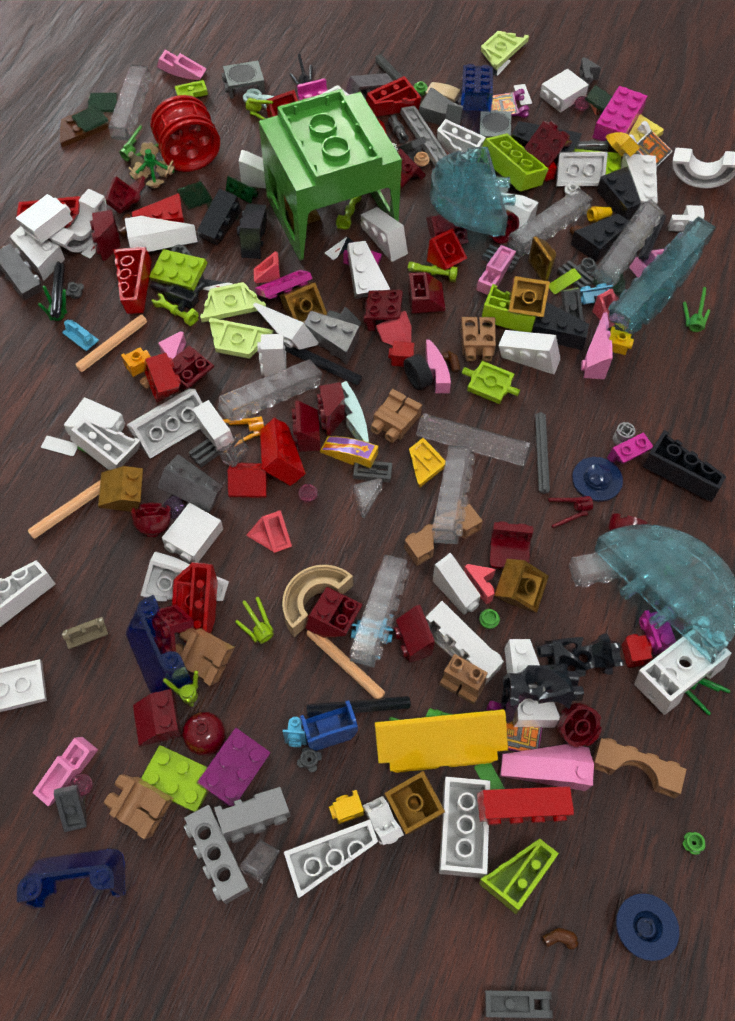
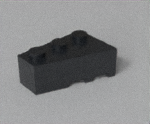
[597,167,641,220]
[197,188,242,245]
[237,204,267,259]
[571,214,631,262]
[533,302,589,350]

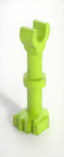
[336,195,362,230]
[408,262,458,282]
[152,293,199,326]

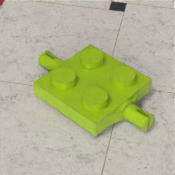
[462,361,520,404]

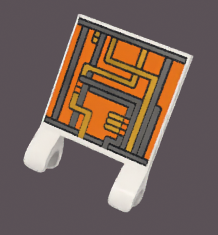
[629,121,672,167]

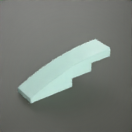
[341,381,369,443]

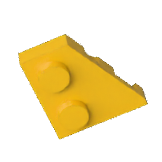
[409,438,448,487]

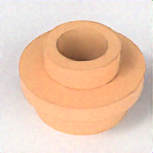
[414,152,429,167]

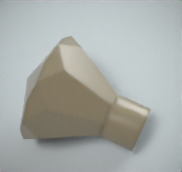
[128,151,145,168]

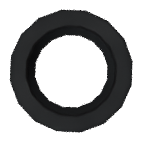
[404,354,433,390]

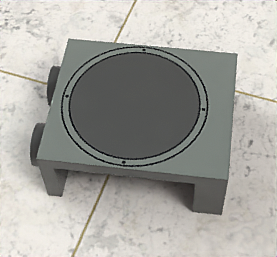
[221,61,265,99]
[479,110,511,138]

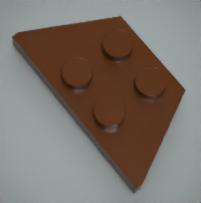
[60,108,116,148]

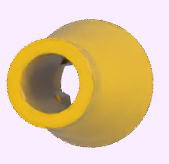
[587,206,612,223]

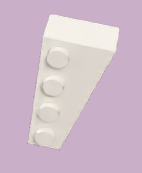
[284,820,378,898]

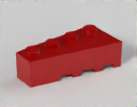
[113,247,152,314]
[477,786,574,825]

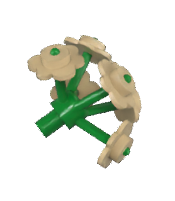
[129,142,175,188]

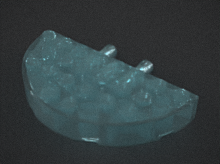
[429,147,516,237]
[608,216,716,334]
[594,524,735,664]

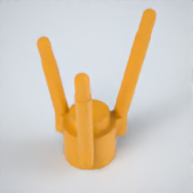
[223,417,264,448]

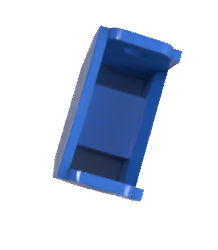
[300,700,358,751]

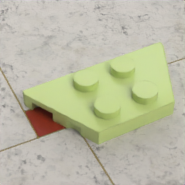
[481,31,529,70]
[200,282,266,322]
[209,318,274,359]

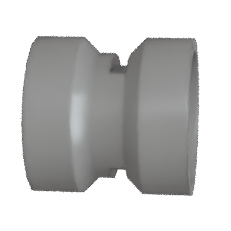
[613,422,635,445]

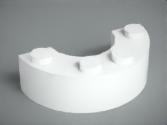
[673,148,735,188]
[50,189,107,252]

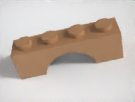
[404,504,483,566]
[593,738,687,799]

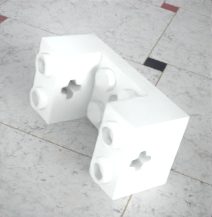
[634,624,732,715]

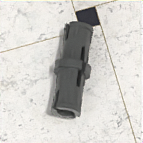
[388,115,409,144]
[576,139,608,151]

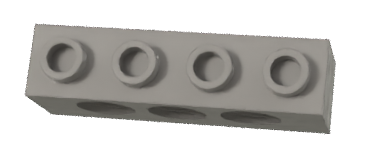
[184,805,250,904]

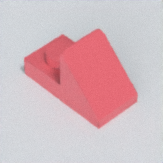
[464,564,496,604]

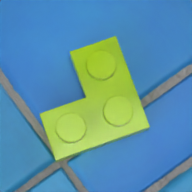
[174,80,208,97]

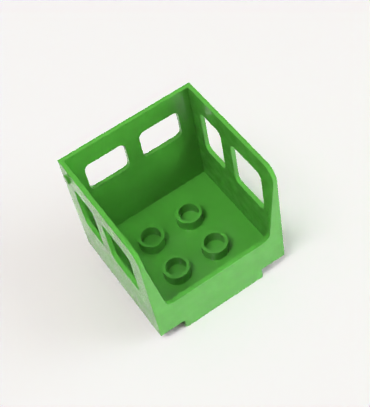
[259,89,402,261]

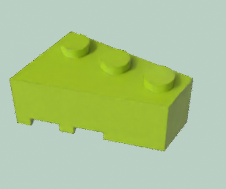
[482,284,536,333]
[479,839,559,914]

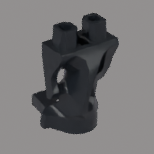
[536,633,624,677]
[500,664,584,723]

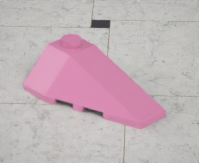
[581,313,613,379]
[500,744,594,791]

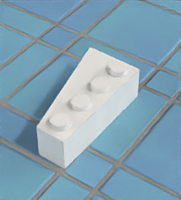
[621,153,658,217]
[0,560,55,627]
[426,601,504,685]
[504,639,560,728]

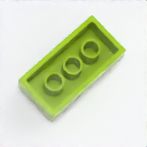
[479,133,548,191]

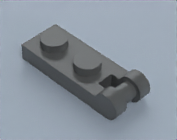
[485,990,553,1019]

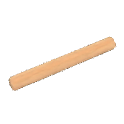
[75,315,147,372]
[28,480,101,538]
[307,630,385,699]

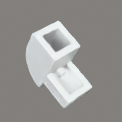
[668,205,704,236]
[363,796,403,845]

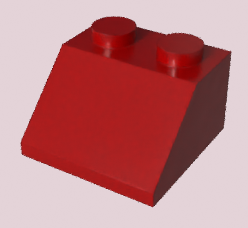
[144,353,181,403]

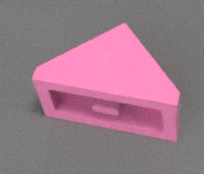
[158,332,186,359]

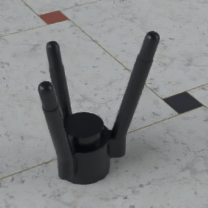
[290,54,313,85]

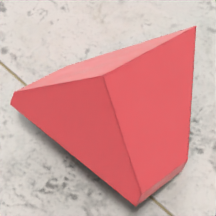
[254,251,280,283]
[592,289,623,328]
[376,311,412,345]
[246,510,292,553]

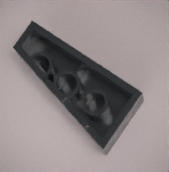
[511,121,582,165]
[643,430,727,502]

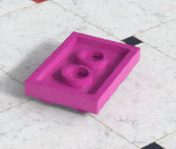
[255,270,312,299]

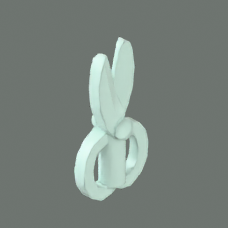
[243,89,274,109]

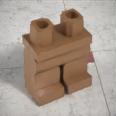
[460,317,496,362]
[371,389,422,443]
[176,628,235,686]
[439,654,488,705]
[104,774,174,840]

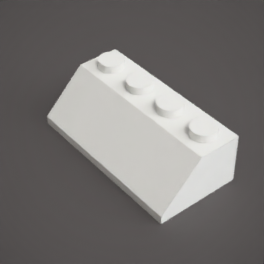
[127,388,202,458]

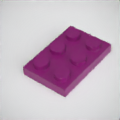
[197,728,271,807]

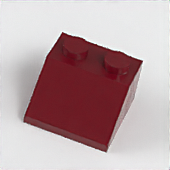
[393,604,435,663]
[133,689,182,747]

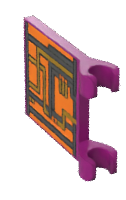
[484,89,529,117]
[486,701,542,752]

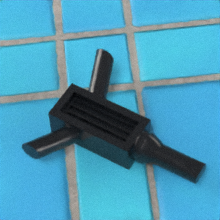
[150,281,206,312]

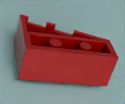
[366,76,421,116]
[132,193,184,223]
[260,417,306,486]

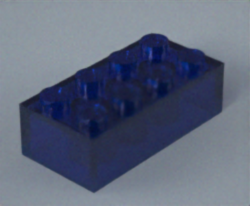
[460,64,493,112]

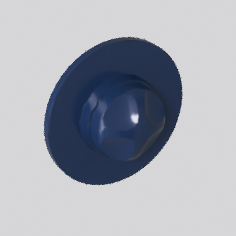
[572,457,623,502]
[616,894,679,961]

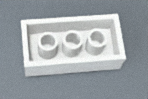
[439,777,490,878]

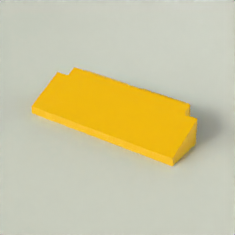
[375,710,508,773]

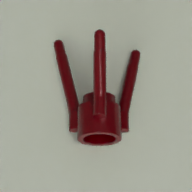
[548,496,593,528]

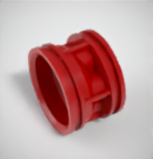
[150,95,220,172]

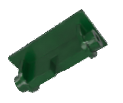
[225,176,259,204]

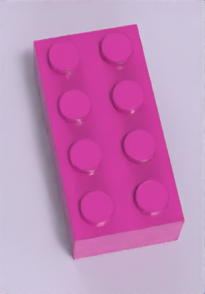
[592,86,647,144]

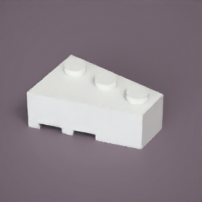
[437,119,486,172]
[347,241,390,299]

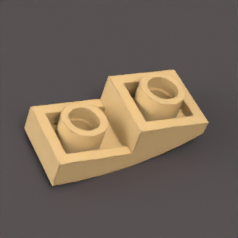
[426,82,461,102]

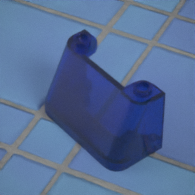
[126,595,192,693]
[17,849,126,909]

